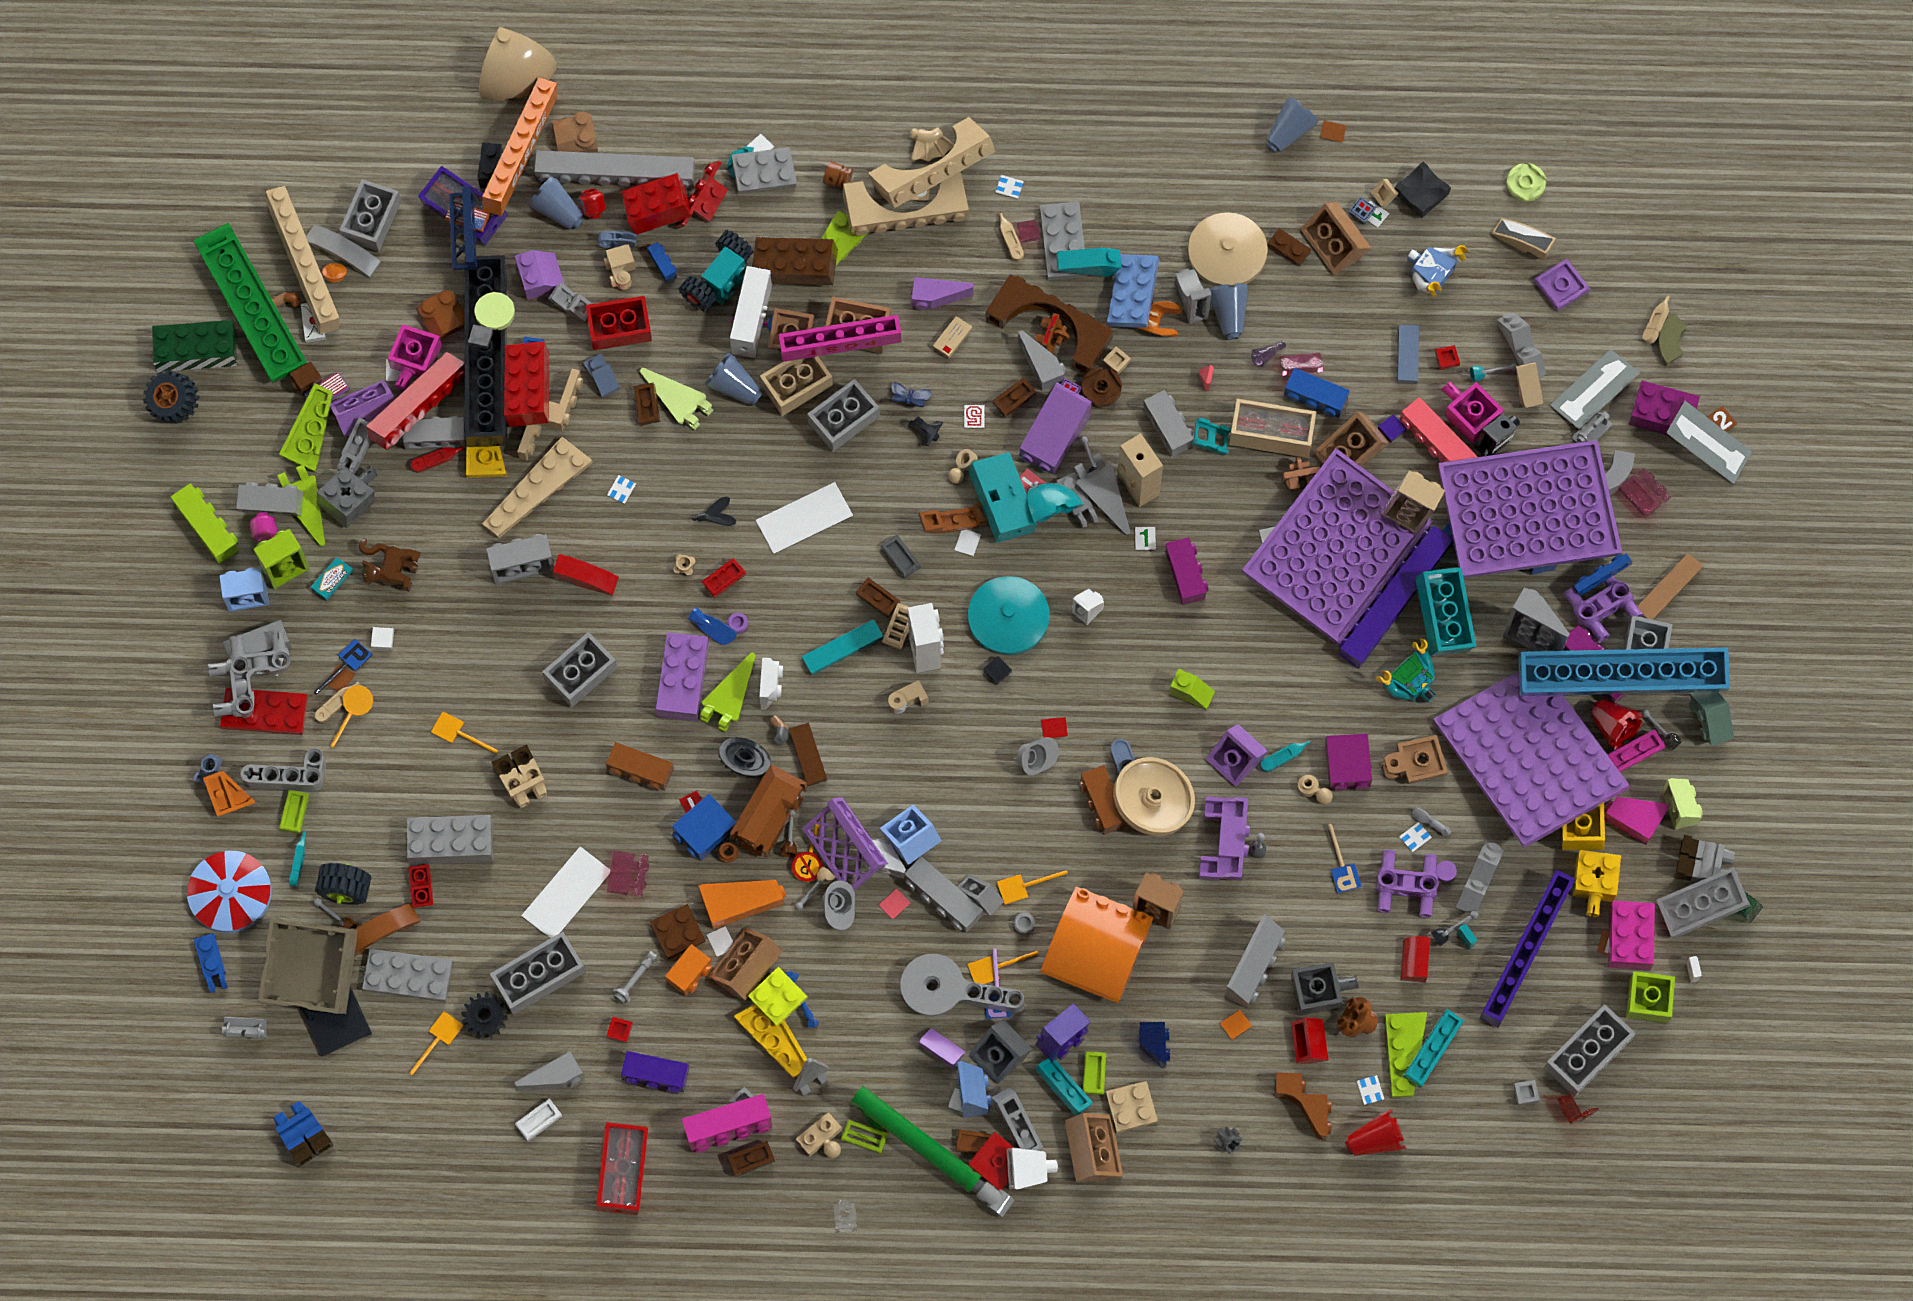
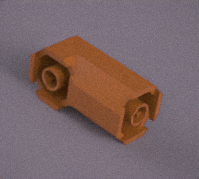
[730,764,807,858]

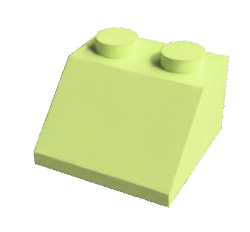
[1662,778,1703,830]

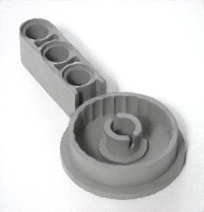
[901,954,1025,1016]

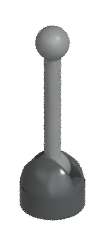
[1249,833,1266,858]

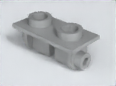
[1571,411,1613,443]
[222,1017,267,1040]

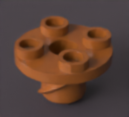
[1337,997,1378,1038]

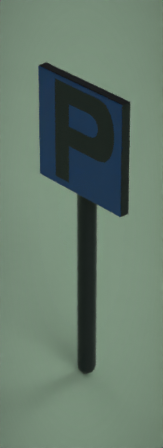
[314,639,373,695]

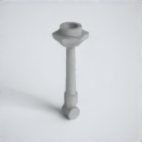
[612,951,658,1004]

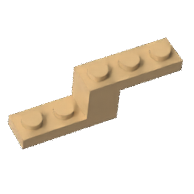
[518,368,583,461]

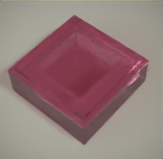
[1017,219,1041,243]

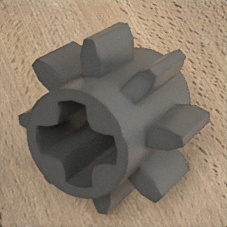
[1214,1126,1242,1154]

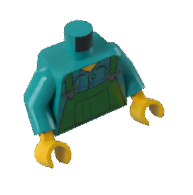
[1376,638,1437,703]

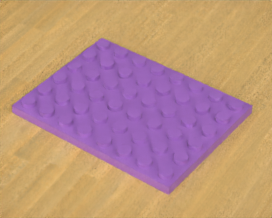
[1438,440,1622,578]
[1241,448,1433,645]
[1433,671,1629,848]

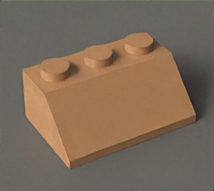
[1300,202,1371,274]
[708,928,783,1001]
[1065,1113,1123,1183]

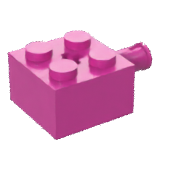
[388,324,442,391]
[1442,381,1504,444]

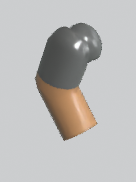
[769,715,789,746]

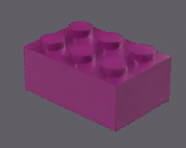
[1628,380,1700,436]

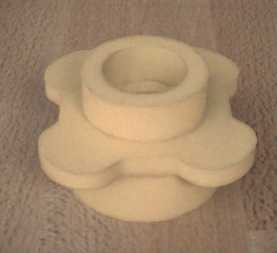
[673,554,695,576]

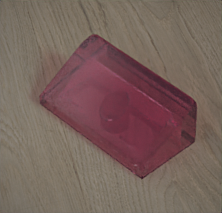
[1280,352,1323,375]

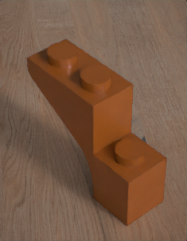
[1275,1073,1332,1141]

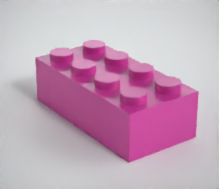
[682,1094,773,1153]

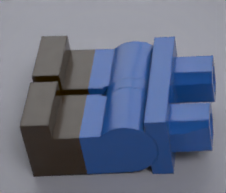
[273,1101,334,1167]

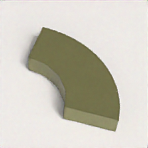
[1658,313,1687,366]

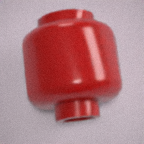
[578,188,606,219]

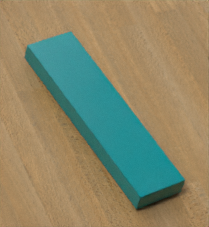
[802,619,883,675]
[1403,1009,1464,1088]

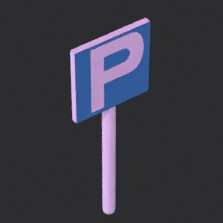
[986,948,1012,1019]

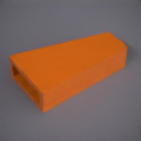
[699,880,786,929]

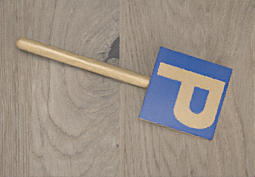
[1328,824,1362,894]

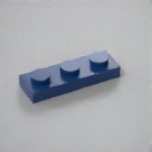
[1574,553,1632,596]

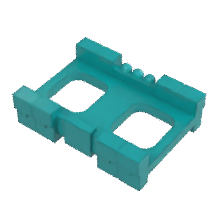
[1192,417,1231,456]

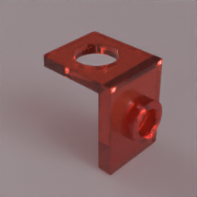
[1557,1094,1599,1124]

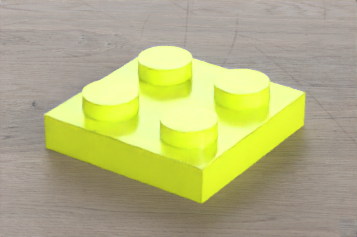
[748,967,808,1027]

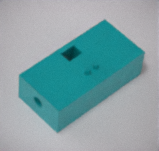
[968,452,1038,543]

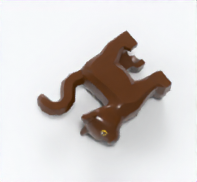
[359,538,421,592]

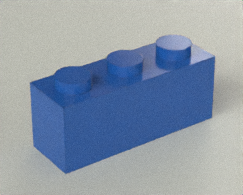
[1284,368,1350,418]

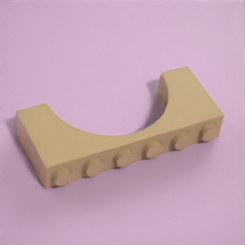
[868,117,996,208]
[842,171,969,236]

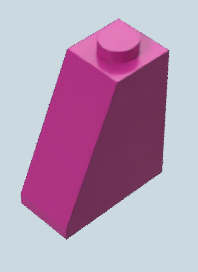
[1604,796,1670,845]

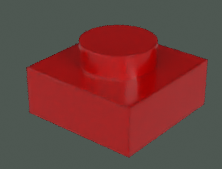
[1435,345,1460,370]
[606,1016,633,1044]

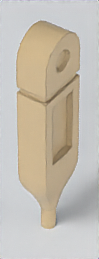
[999,213,1024,262]
[1642,295,1670,344]
[315,682,360,723]

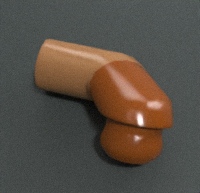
[272,292,301,307]

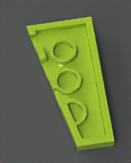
[817,211,870,286]
[279,383,333,473]
[1385,1012,1427,1098]

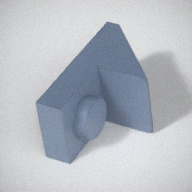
[583,353,620,398]

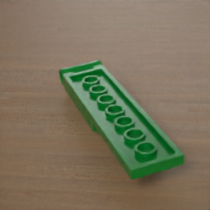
[193,222,307,383]

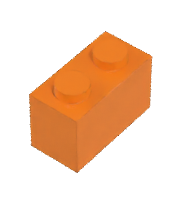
[665,944,712,996]

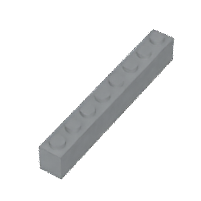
[535,150,695,189]

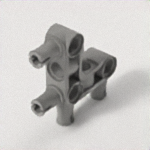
[208,631,290,718]

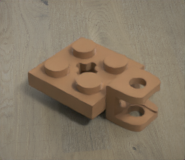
[1382,735,1448,784]

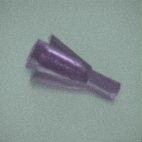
[1251,340,1286,367]

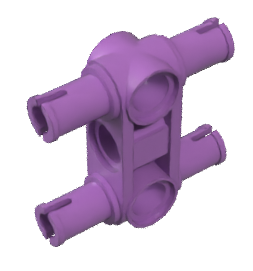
[1564,576,1643,643]
[1376,849,1438,918]

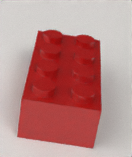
[504,341,550,427]

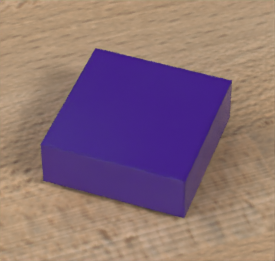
[1378,414,1407,443]

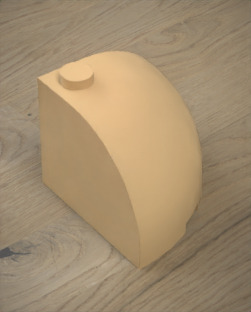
[479,26,557,101]

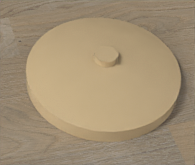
[1188,213,1267,286]
[1113,757,1195,836]

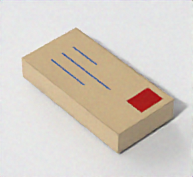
[933,316,972,359]

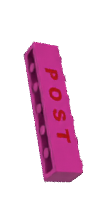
[778,315,902,362]

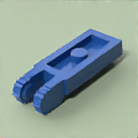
[194,933,228,993]

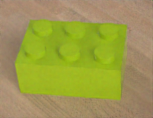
[254,529,310,590]

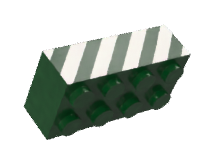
[152,320,237,372]

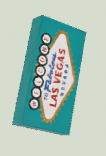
[311,557,353,601]

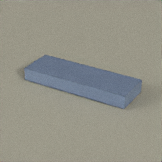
[1397,325,1419,383]

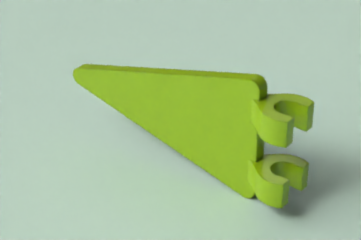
[277,464,325,547]
[700,653,755,733]

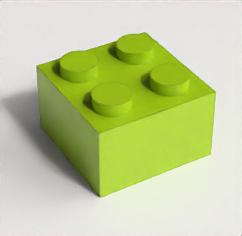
[1626,971,1675,1023]

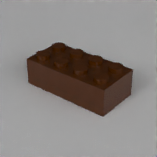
[752,237,838,285]

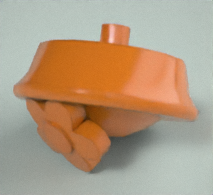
[322,263,347,283]

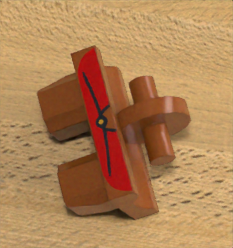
[1035,313,1070,354]

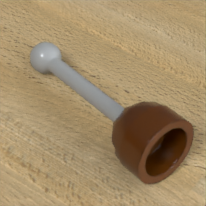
[781,809,798,858]
[314,898,357,929]

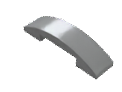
[306,225,381,278]

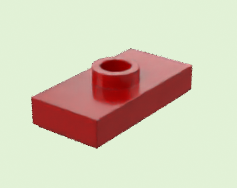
[701,557,746,599]

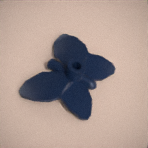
[891,382,932,407]

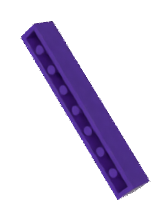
[1339,525,1453,669]
[1479,870,1575,1028]

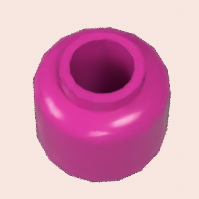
[250,512,278,543]

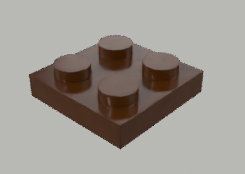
[650,904,706,960]

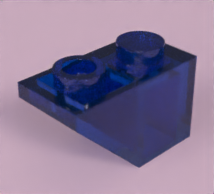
[1139,1022,1170,1068]

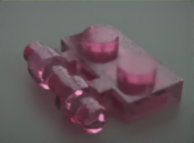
[1619,468,1671,518]
[607,850,650,896]

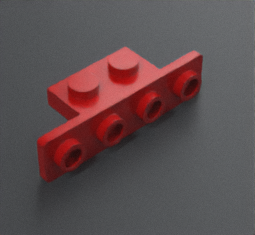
[674,160,728,229]

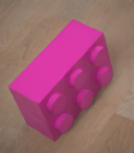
[1608,901,1655,970]

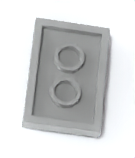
[731,147,797,194]

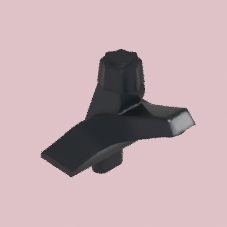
[908,417,944,446]

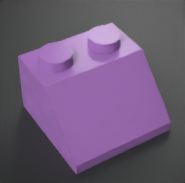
[515,250,564,300]
[1206,724,1268,787]

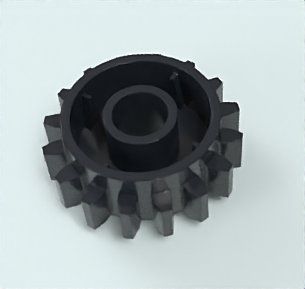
[461,992,508,1040]

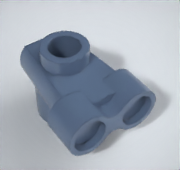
[192,753,223,785]

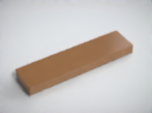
[1637,553,1703,620]

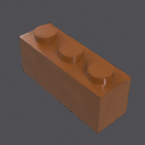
[606,742,674,791]
[1079,765,1127,835]

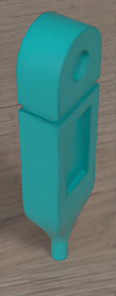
[1260,740,1311,773]
[289,831,306,887]

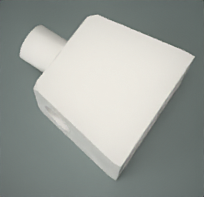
[1007,1148,1058,1190]

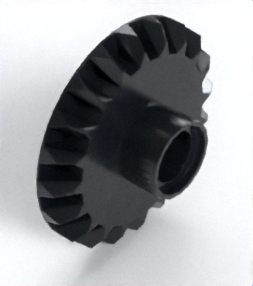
[718,737,771,779]

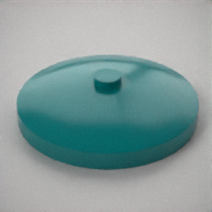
[968,576,1049,656]

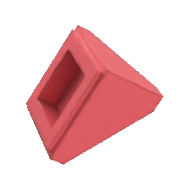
[1199,365,1214,391]

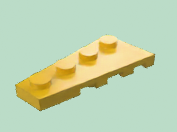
[466,446,507,478]
[734,1004,807,1079]

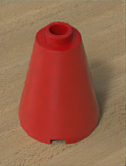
[1345,1109,1406,1156]

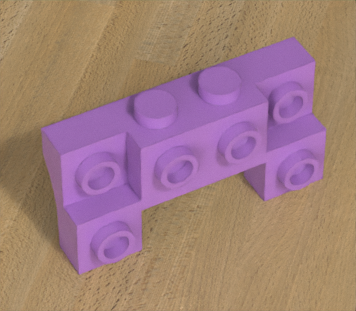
[1199,796,1250,881]

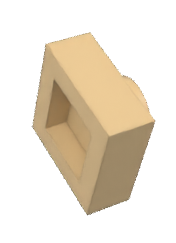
[1370,179,1399,207]
[1103,347,1131,374]

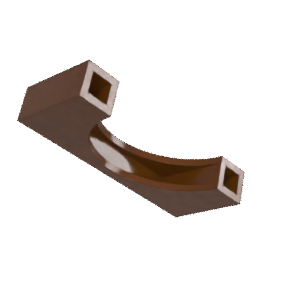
[986,274,1113,374]

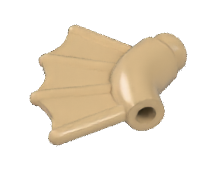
[910,127,955,162]

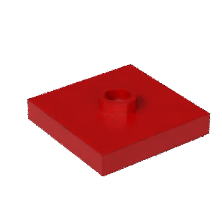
[967,1132,1014,1191]

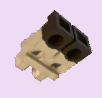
[491,744,547,808]

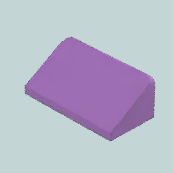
[919,1028,965,1069]

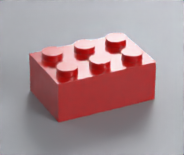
[622,173,691,235]
[586,296,652,351]

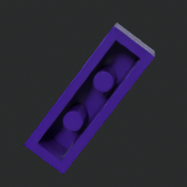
[621,1051,690,1094]

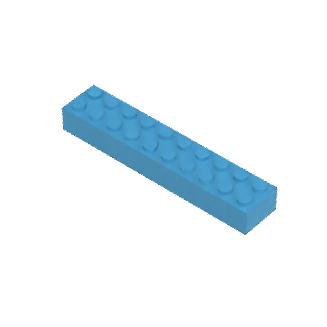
[1518,647,1730,696]

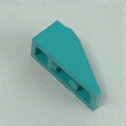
[1056,248,1121,277]

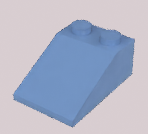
[957,1061,992,1118]

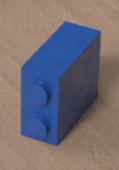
[672,794,736,861]

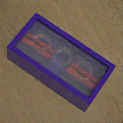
[418,165,508,246]

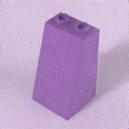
[1019,383,1092,474]

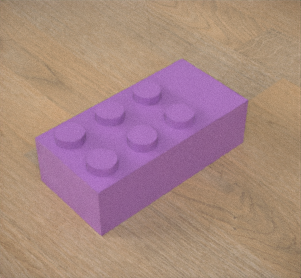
[656,632,709,722]

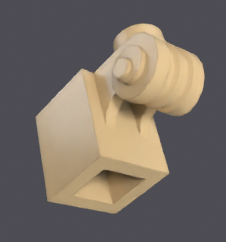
[604,244,635,290]

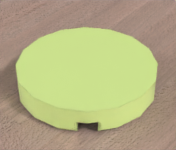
[1506,163,1546,202]
[474,292,515,330]

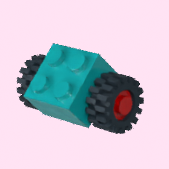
[678,230,753,311]

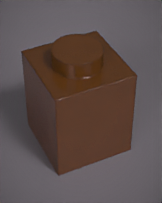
[290,361,323,396]

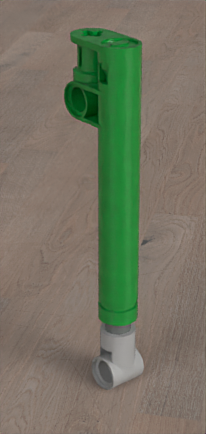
[848,1085,1015,1218]

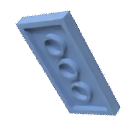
[1107,254,1159,328]

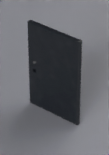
[300,986,372,1057]

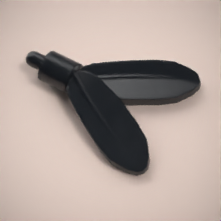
[692,496,736,526]

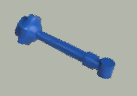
[785,971,819,1028]

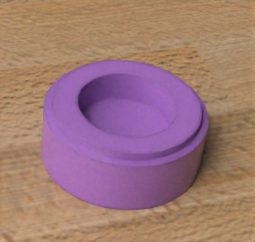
[728,613,748,634]
[1436,861,1457,883]

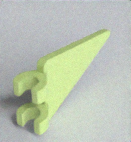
[640,368,713,430]

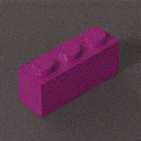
[1165,537,1209,605]

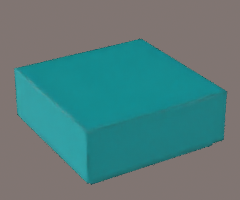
[1457,924,1477,950]

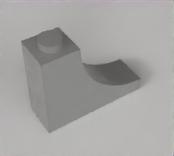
[1175,269,1211,324]

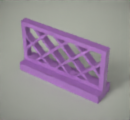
[802,797,888,891]

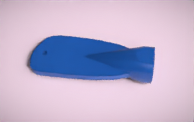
[688,607,737,645]

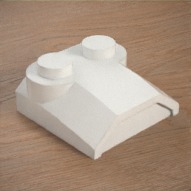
[760,658,783,710]

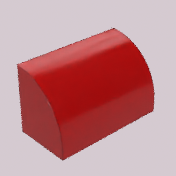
[1400,936,1430,983]
[1291,1017,1329,1064]

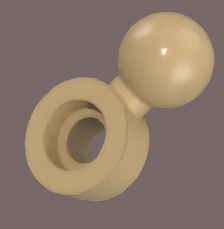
[948,449,977,484]
[1298,775,1333,804]

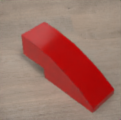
[553,554,619,596]

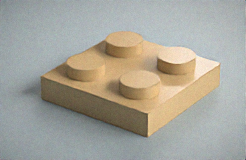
[1106,1081,1158,1133]

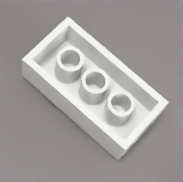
[908,603,944,673]

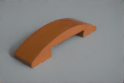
[918,501,993,533]
[354,903,421,957]

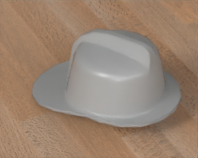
[1014,737,1059,776]
[822,880,855,930]

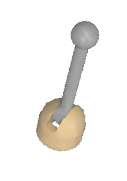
[795,866,835,910]

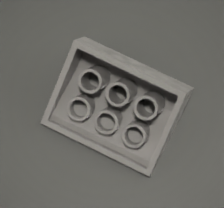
[1503,587,1570,651]

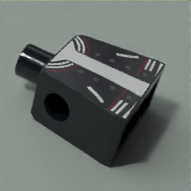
[1474,414,1520,456]

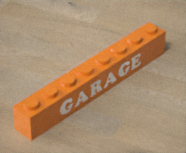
[482,78,557,216]

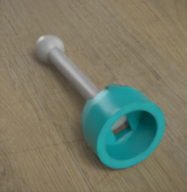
[1470,363,1518,382]

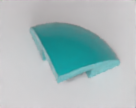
[1027,483,1084,523]

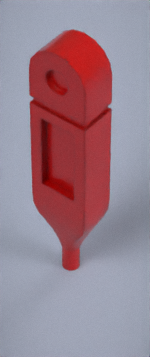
[411,446,464,473]

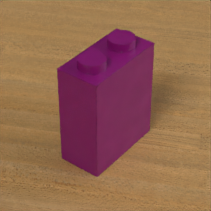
[1325,733,1372,791]

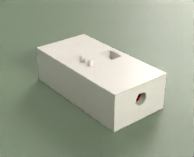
[730,266,772,358]

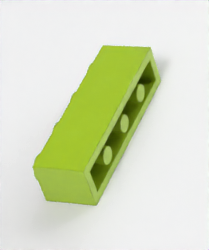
[170,483,239,564]

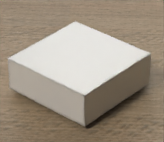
[371,627,394,650]
[1686,956,1702,983]

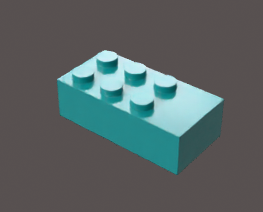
[1415,567,1477,657]

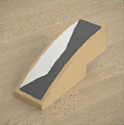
[1492,218,1556,260]

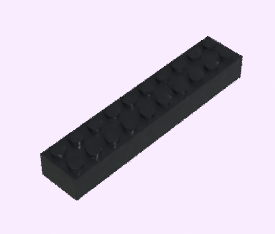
[465,255,508,447]

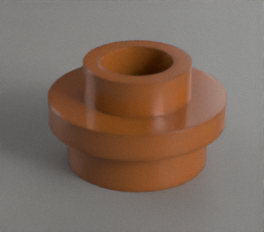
[718,842,739,863]

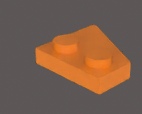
[203,771,255,817]

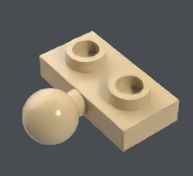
[796,1112,843,1158]

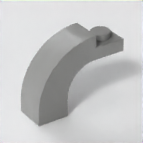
[1605,450,1635,495]

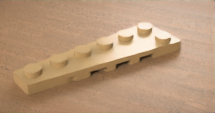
[482,437,593,538]

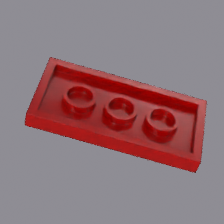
[220,688,308,735]

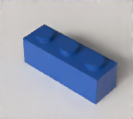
[647,242,677,282]

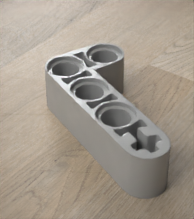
[241,748,326,791]

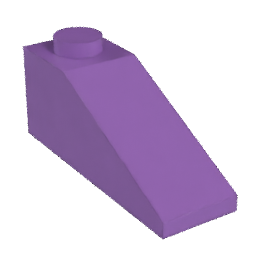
[912,277,974,310]

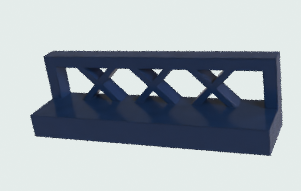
[449,186,477,270]

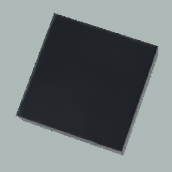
[983,656,1012,685]

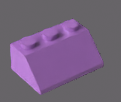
[330,380,395,437]

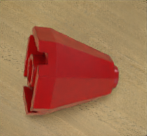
[1591,700,1643,749]

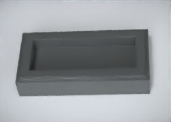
[881,535,921,579]

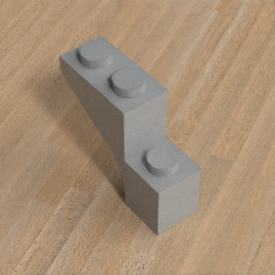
[1497,313,1546,377]
[1456,841,1505,913]

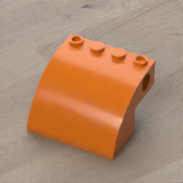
[1040,887,1154,1003]

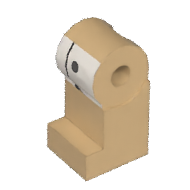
[888,680,929,714]

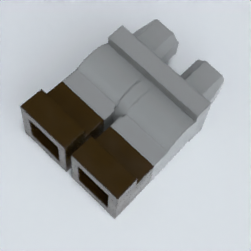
[1674,835,1735,882]

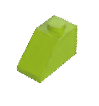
[1169,669,1215,710]

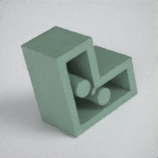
[1689,692,1735,746]

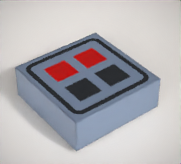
[1348,196,1376,225]

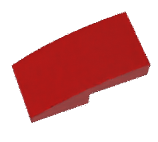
[408,864,434,908]

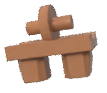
[1282,457,1320,492]

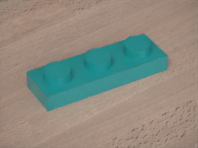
[1035,1058,1093,1116]

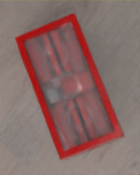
[595,1122,648,1215]

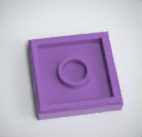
[1534,259,1590,311]

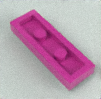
[1608,729,1666,773]

